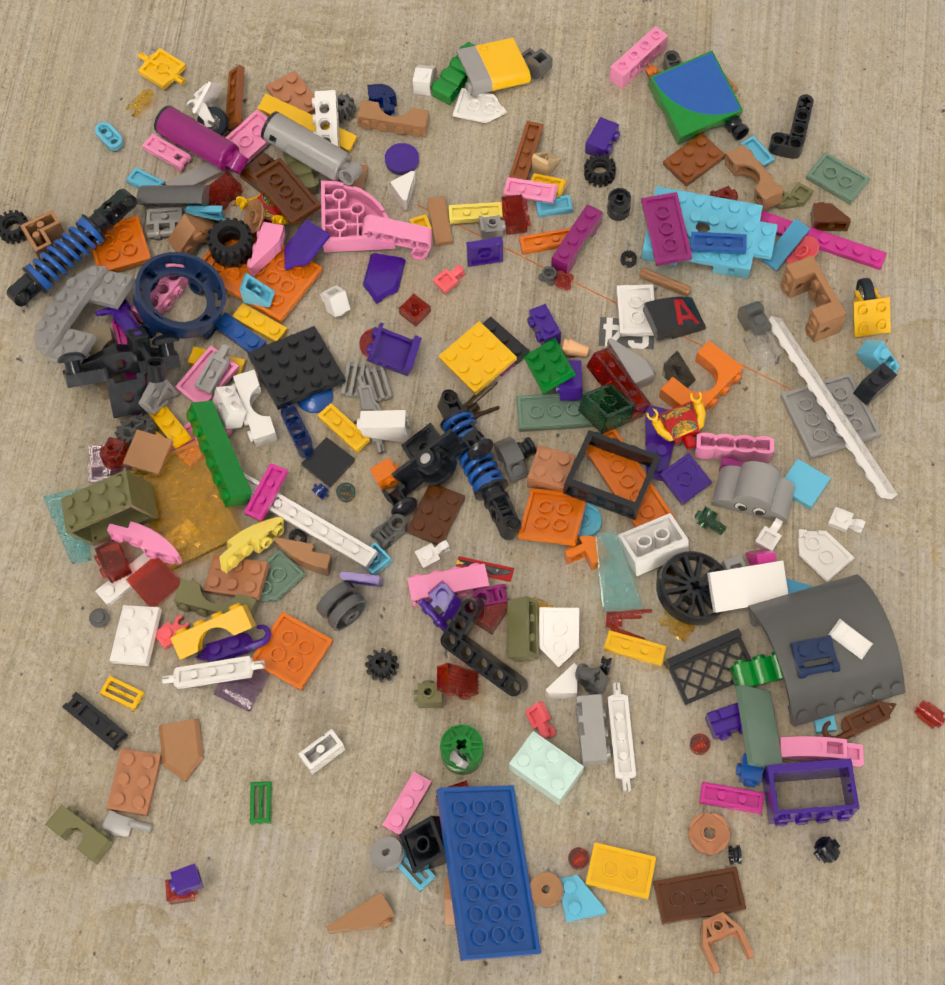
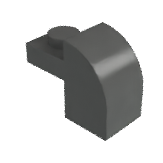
[522,48,553,79]
[737,301,772,336]
[493,436,528,482]

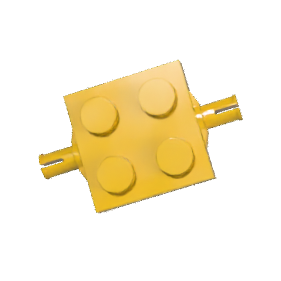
[138,48,186,90]

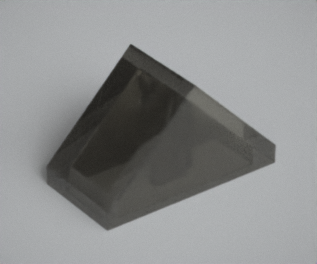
[662,351,696,388]

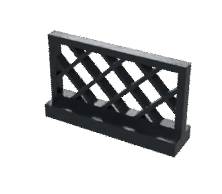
[663,628,752,705]

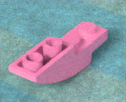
[107,522,183,564]
[779,736,864,767]

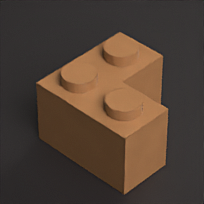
[20,210,65,261]
[167,214,215,255]

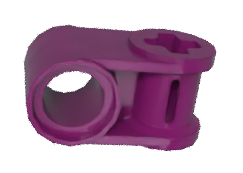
[472,584,509,612]

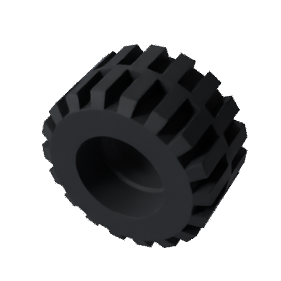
[207,218,254,268]

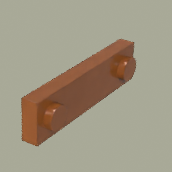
[226,64,245,130]
[509,121,544,180]

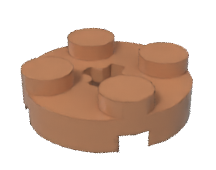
[687,813,730,856]

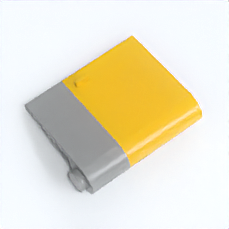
[456,38,531,96]

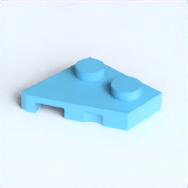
[561,875,607,923]

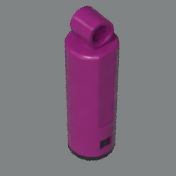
[154,105,249,175]

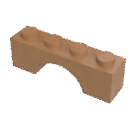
[357,100,430,138]
[725,145,783,211]

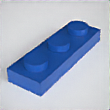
[690,232,747,254]
[216,312,267,352]

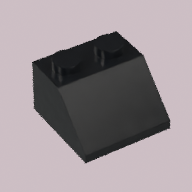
[399,815,446,873]

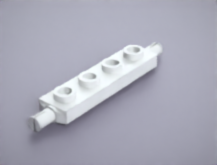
[162,656,265,689]
[607,682,636,792]

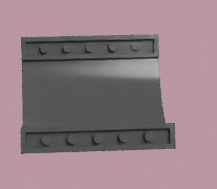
[748,574,906,727]

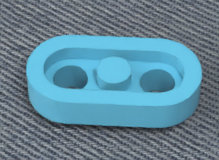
[95,122,124,151]

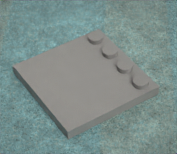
[780,372,881,459]

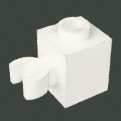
[320,285,351,317]

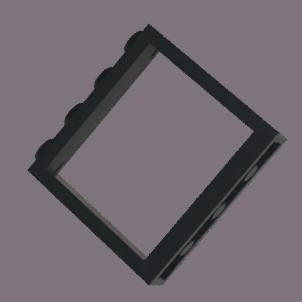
[563,430,661,520]

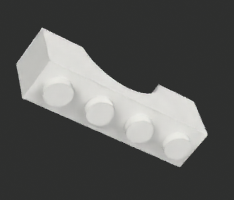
[232,370,278,447]

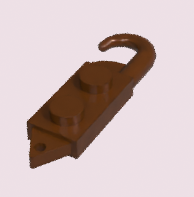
[822,700,897,739]

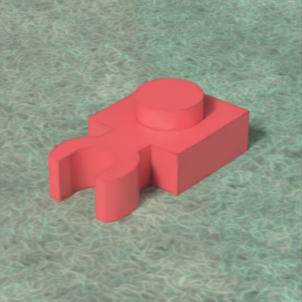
[155,615,190,650]

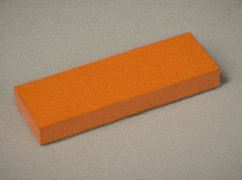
[519,228,571,255]

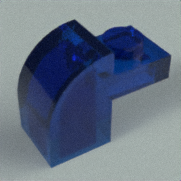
[367,84,397,116]

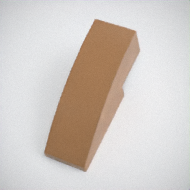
[275,537,332,576]

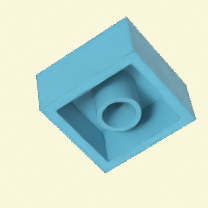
[363,542,392,576]

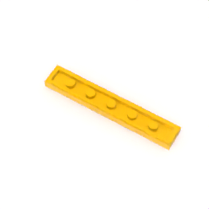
[258,93,358,153]

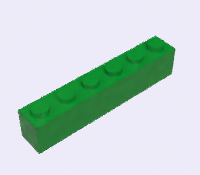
[186,400,252,507]

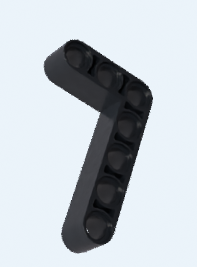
[440,597,528,696]

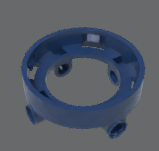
[133,252,226,340]

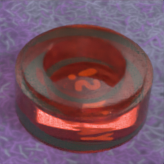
[689,733,710,755]
[568,847,589,870]

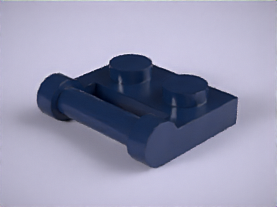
[790,635,840,679]

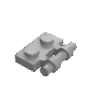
[147,207,183,240]

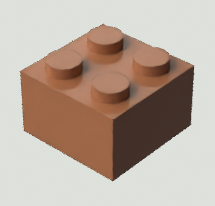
[527,445,576,491]

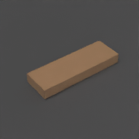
[427,196,453,246]

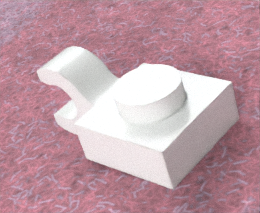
[828,507,865,533]
[754,518,783,551]
[415,540,451,570]

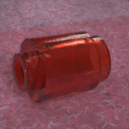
[914,700,945,729]

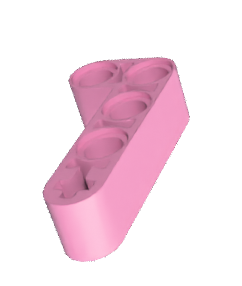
[362,215,432,260]

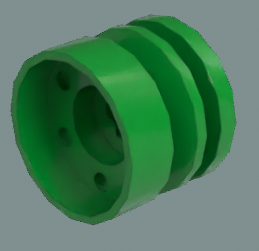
[440,724,484,775]

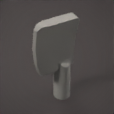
[102,810,153,837]

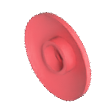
[786,236,819,264]

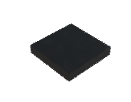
[301,437,355,487]

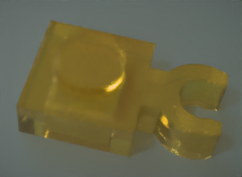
[658,610,696,643]

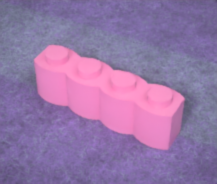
[694,433,774,463]

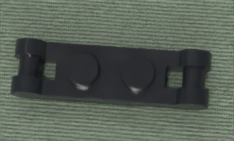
[62,692,129,751]

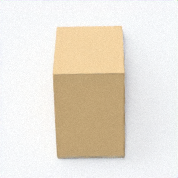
[532,151,561,176]

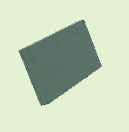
[516,391,594,432]
[735,685,783,768]

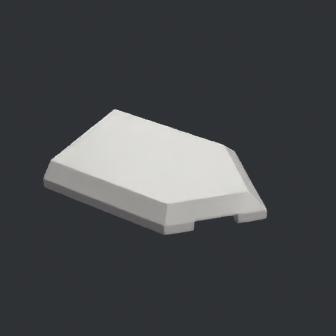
[453,88,507,123]
[798,529,854,583]
[539,607,579,668]

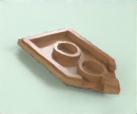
[159,719,204,782]

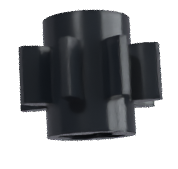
[813,836,841,863]

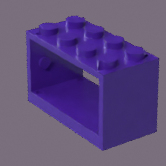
[762,758,860,827]

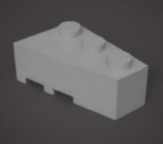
[575,694,611,767]

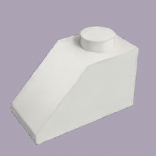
[413,65,436,96]

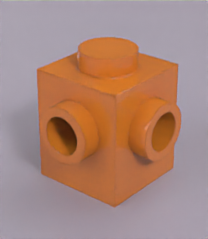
[370,458,399,490]

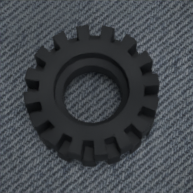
[584,154,616,188]
[0,210,28,245]

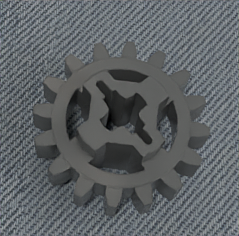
[115,413,157,447]

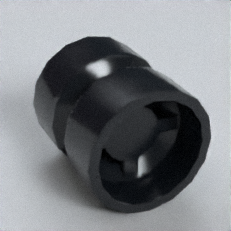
[607,188,631,221]

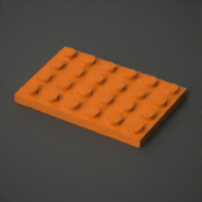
[202,219,323,323]

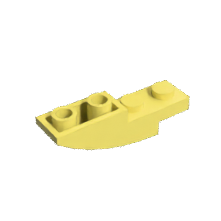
[219,517,284,573]

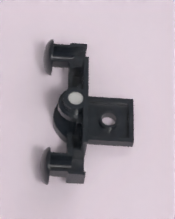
[381,421,493,517]

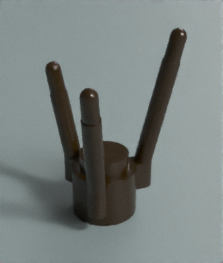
[462,381,500,420]

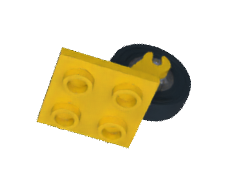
[853,278,891,338]

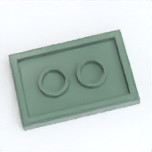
[805,152,870,205]

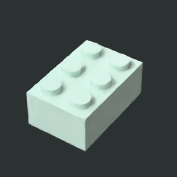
[509,731,584,805]

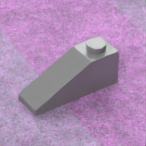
[607,338,655,392]

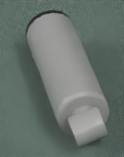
[261,111,363,185]

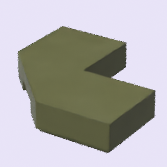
[774,182,814,210]

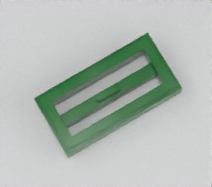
[250,781,272,825]

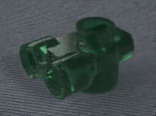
[695,506,726,535]

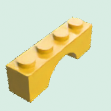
[170,603,256,660]

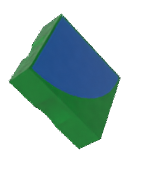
[648,50,743,145]

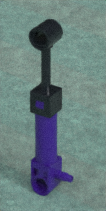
[95,298,166,383]

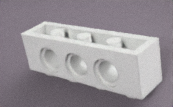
[312,90,340,148]

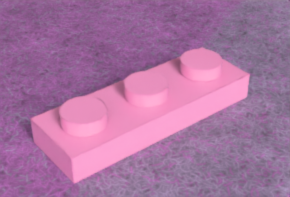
[503,177,558,204]
[382,772,432,836]

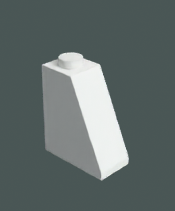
[357,410,412,443]

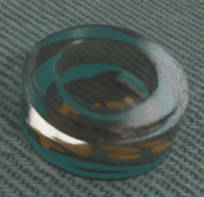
[336,482,356,503]

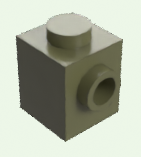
[414,680,443,708]

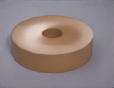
[530,872,564,908]

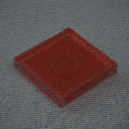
[126,558,180,607]

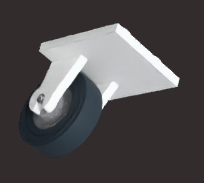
[192,81,229,136]

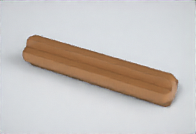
[639,268,691,296]

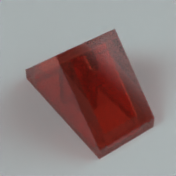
[471,602,507,635]

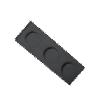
[482,316,530,365]

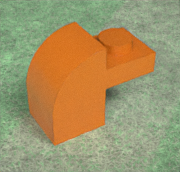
[564,536,610,571]

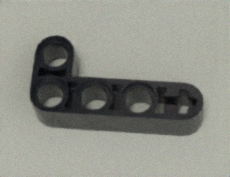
[768,94,814,159]

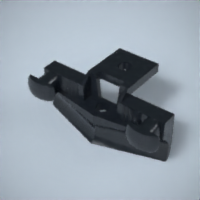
[57,334,180,418]

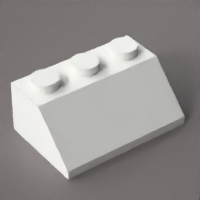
[618,513,689,576]

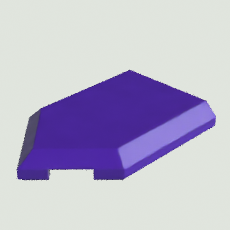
[284,219,330,270]
[363,253,406,304]

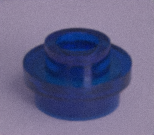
[312,483,329,500]

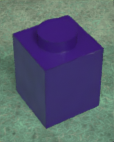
[169,863,204,897]

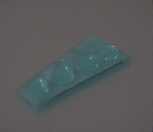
[43,488,92,564]
[595,531,643,612]

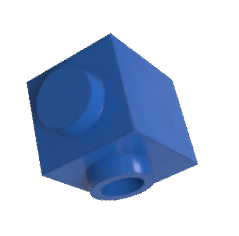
[736,753,763,787]

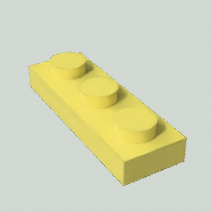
[449,202,503,224]

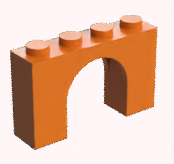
[659,341,743,413]

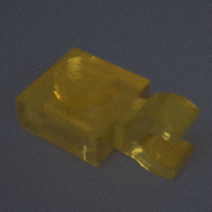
[126,89,154,117]

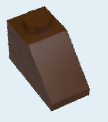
[810,202,851,231]

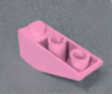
[247,222,286,277]

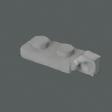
[195,344,232,395]

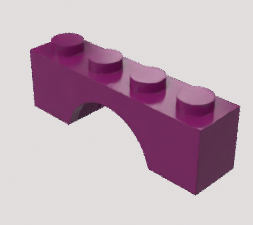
[551,204,603,276]

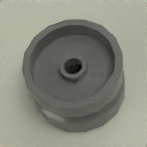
[316,581,368,631]

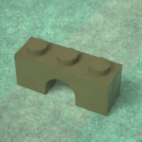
[45,804,113,864]

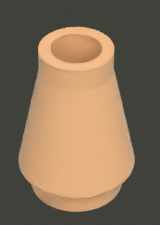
[561,338,589,357]

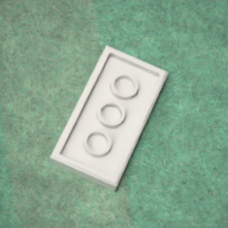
[707,561,788,612]

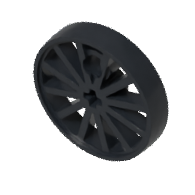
[656,551,725,625]

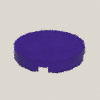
[385,143,419,175]

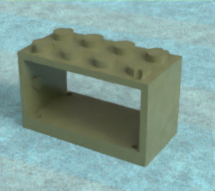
[61,470,158,546]

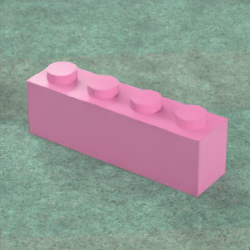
[407,563,489,607]

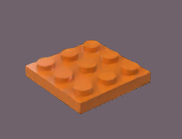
[91,215,151,272]
[518,488,587,546]
[252,611,333,691]

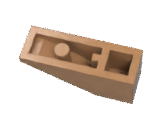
[326,892,395,934]

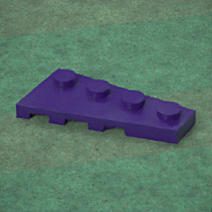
[645,404,674,481]

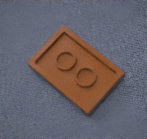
[663,133,726,187]

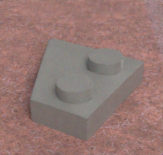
[138,380,179,414]

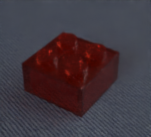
[398,293,431,327]

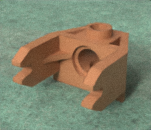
[700,912,754,975]

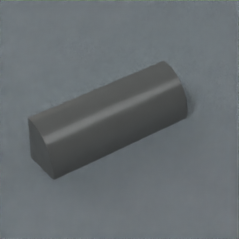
[136,185,210,207]

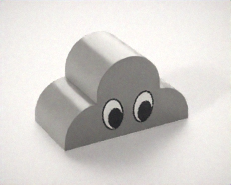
[711,461,795,524]

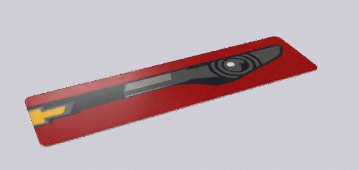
[456,556,514,582]

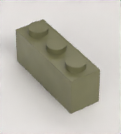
[506,596,539,662]

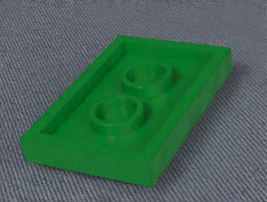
[523,338,576,394]

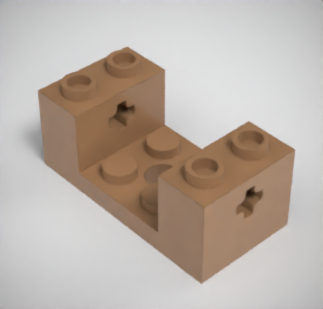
[780,255,847,342]

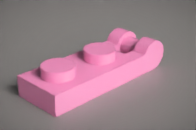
[142,134,192,172]

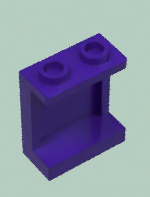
[365,322,422,376]

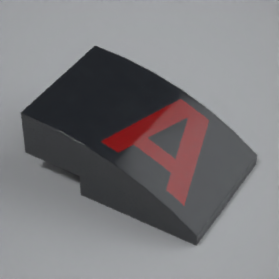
[643,297,706,340]

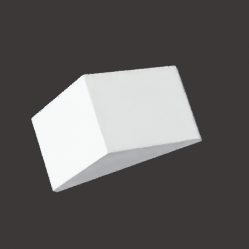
[390,171,416,210]
[545,663,577,699]

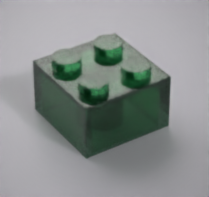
[578,383,635,434]

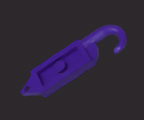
[195,625,271,662]

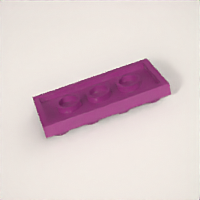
[641,192,692,266]

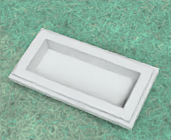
[828,619,873,660]

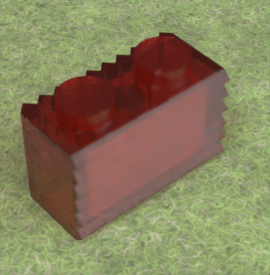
[209,172,243,210]
[501,194,530,235]
[94,540,132,583]
[437,663,479,700]

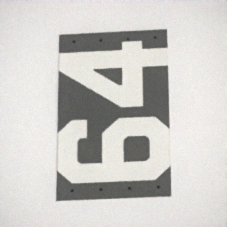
[598,317,654,350]

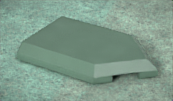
[260,549,306,601]

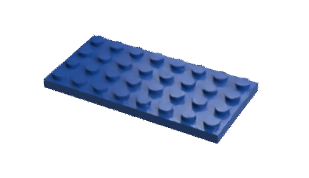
[436,785,541,961]

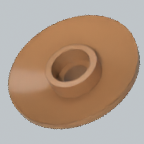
[244,198,265,234]

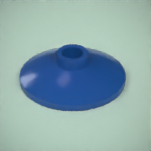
[297,388,333,413]

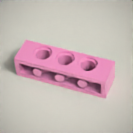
[609,26,668,89]
[131,264,189,323]

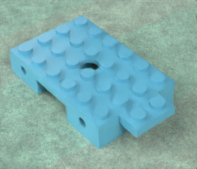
[641,186,778,279]

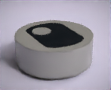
[450,749,471,769]

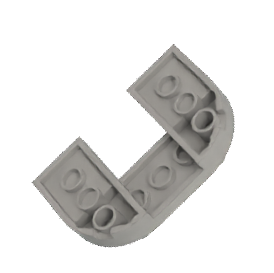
[34,266,136,365]

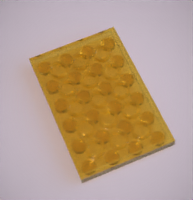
[130,441,240,571]

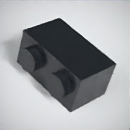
[853,362,897,406]

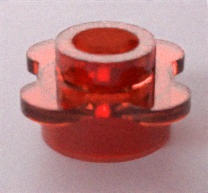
[554,270,574,290]

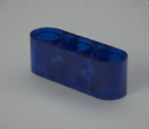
[280,405,314,458]

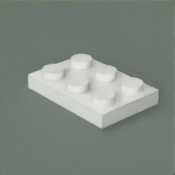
[616,284,654,337]
[109,605,162,666]

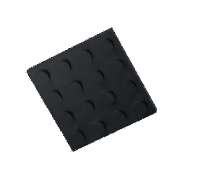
[247,326,346,410]

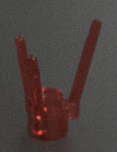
[606,609,652,640]

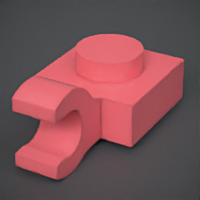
[433,264,465,294]
[525,701,556,739]

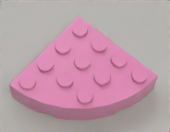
[321,181,395,253]

